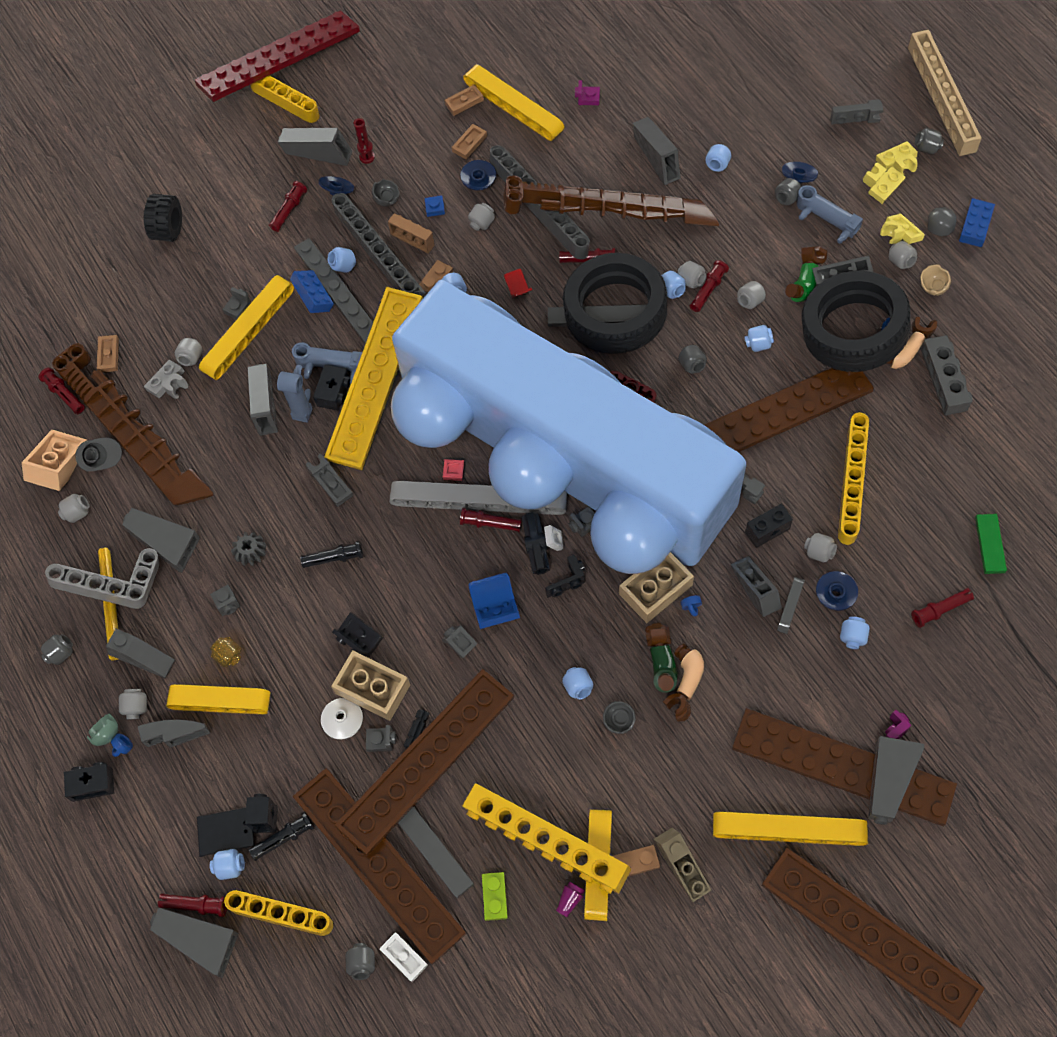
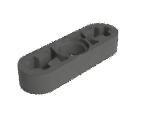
[777,577,805,634]

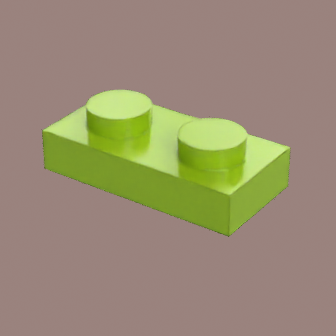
[482,872,508,921]

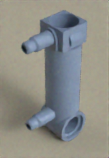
[796,185,863,244]
[292,342,362,384]
[277,365,313,422]

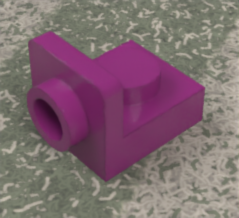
[575,80,600,105]
[885,710,911,739]

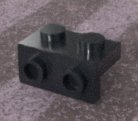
[332,612,384,657]

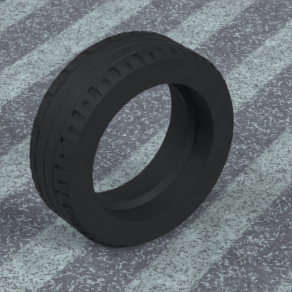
[563,253,667,354]
[801,271,911,372]

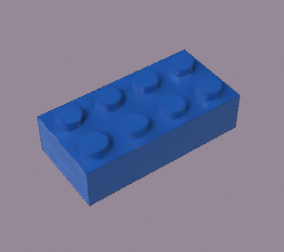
[959,198,995,247]
[290,270,334,313]

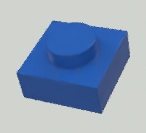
[425,196,445,217]

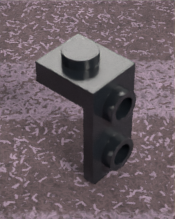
[545,554,585,598]

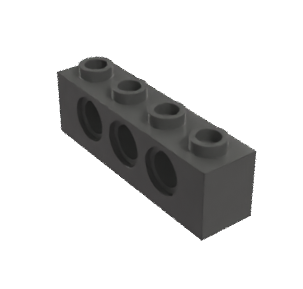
[921,335,973,416]

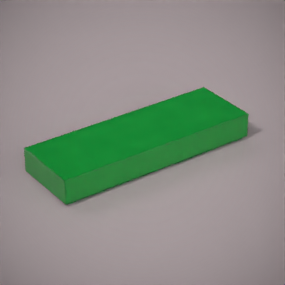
[975,514,1007,574]

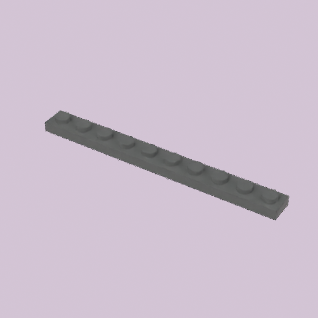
[294,238,401,376]

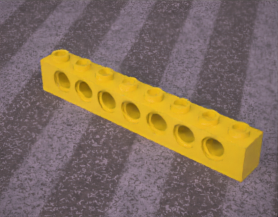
[462,783,632,894]

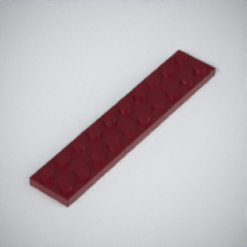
[195,10,360,102]

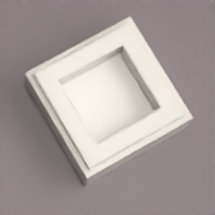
[544,525,564,551]

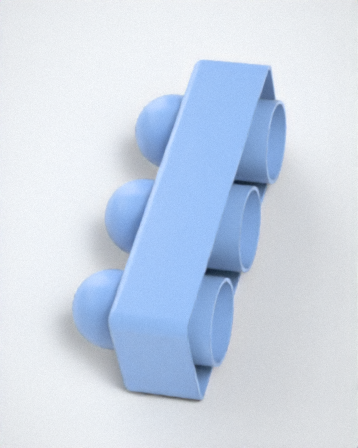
[391,280,746,574]

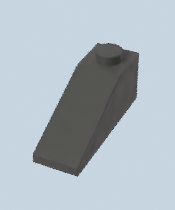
[812,256,873,286]
[731,556,782,617]
[106,629,175,679]

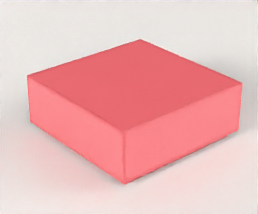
[443,459,465,481]

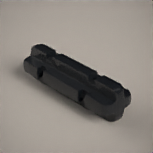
[404,709,429,749]

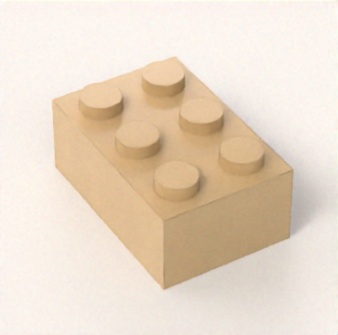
[619,552,694,623]
[331,650,410,721]

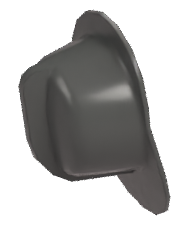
[75,438,122,471]

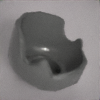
[372,179,400,207]
[927,207,957,236]
[603,701,636,734]

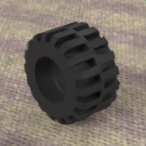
[144,194,182,242]

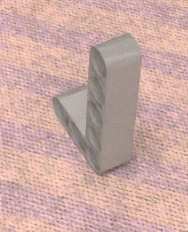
[45,548,159,609]

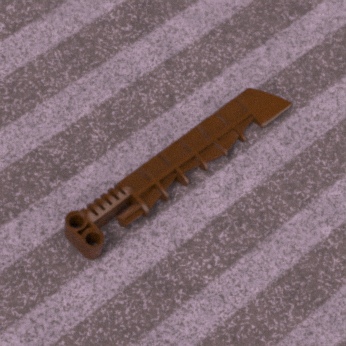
[503,175,719,226]
[52,343,214,505]

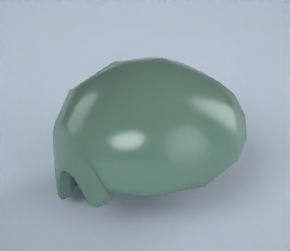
[87,713,118,746]

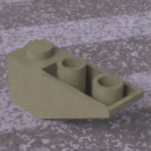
[654,828,712,902]

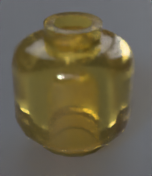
[210,637,242,667]

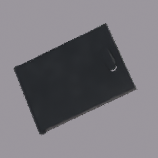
[197,808,255,857]

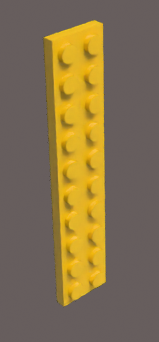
[324,287,423,470]

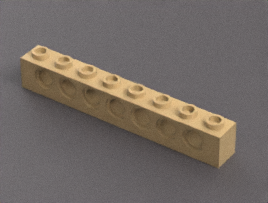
[908,30,981,156]

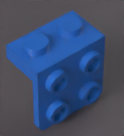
[468,573,520,629]

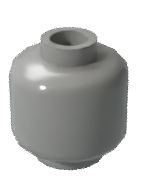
[468,203,495,231]
[888,241,917,269]
[678,261,706,289]
[737,281,766,309]
[175,338,203,366]
[58,494,90,523]
[804,533,837,562]
[119,689,147,719]

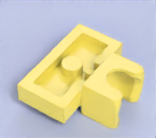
[876,141,918,175]
[863,163,906,204]
[880,214,925,244]

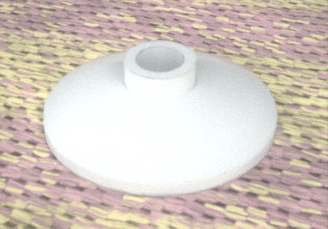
[321,698,363,740]

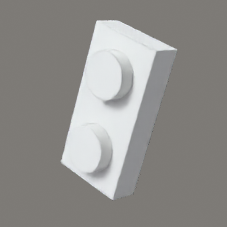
[380,932,428,982]

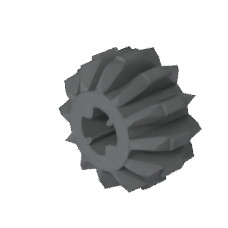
[231,532,266,566]

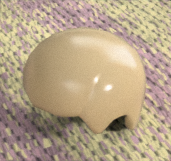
[920,264,951,296]

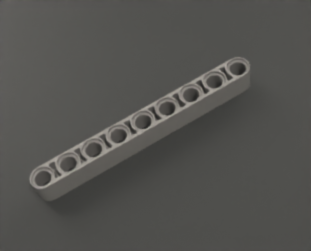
[389,481,567,515]

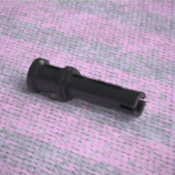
[300,541,363,568]
[249,812,315,861]

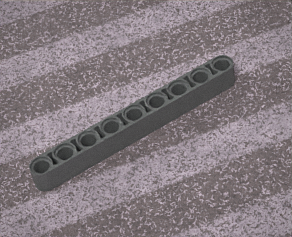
[490,145,590,259]
[332,193,426,298]

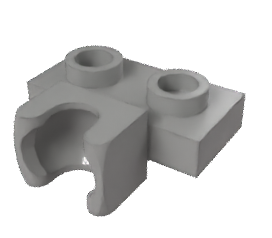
[144,360,188,399]

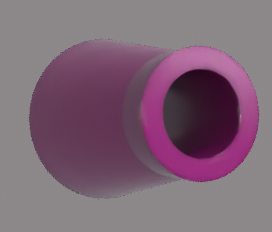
[556,881,585,917]

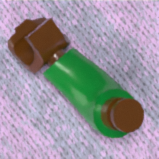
[785,246,827,302]

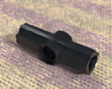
[521,512,550,575]

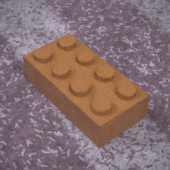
[388,213,435,254]

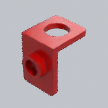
[504,269,532,299]

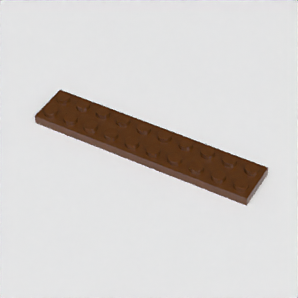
[704,368,874,452]
[335,669,514,856]
[732,708,957,827]
[292,768,466,965]
[761,848,985,1028]

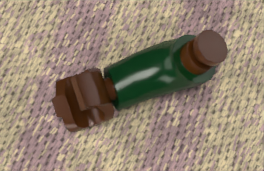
[645,623,678,693]

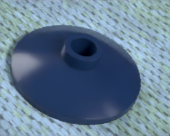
[460,160,496,190]
[782,162,818,183]
[318,176,354,196]
[816,571,858,611]

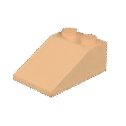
[22,430,87,491]

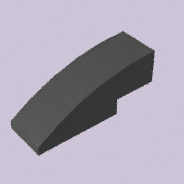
[138,720,210,748]

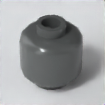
[915,128,944,154]
[775,178,801,205]
[678,345,707,373]
[41,634,73,665]
[345,943,375,980]

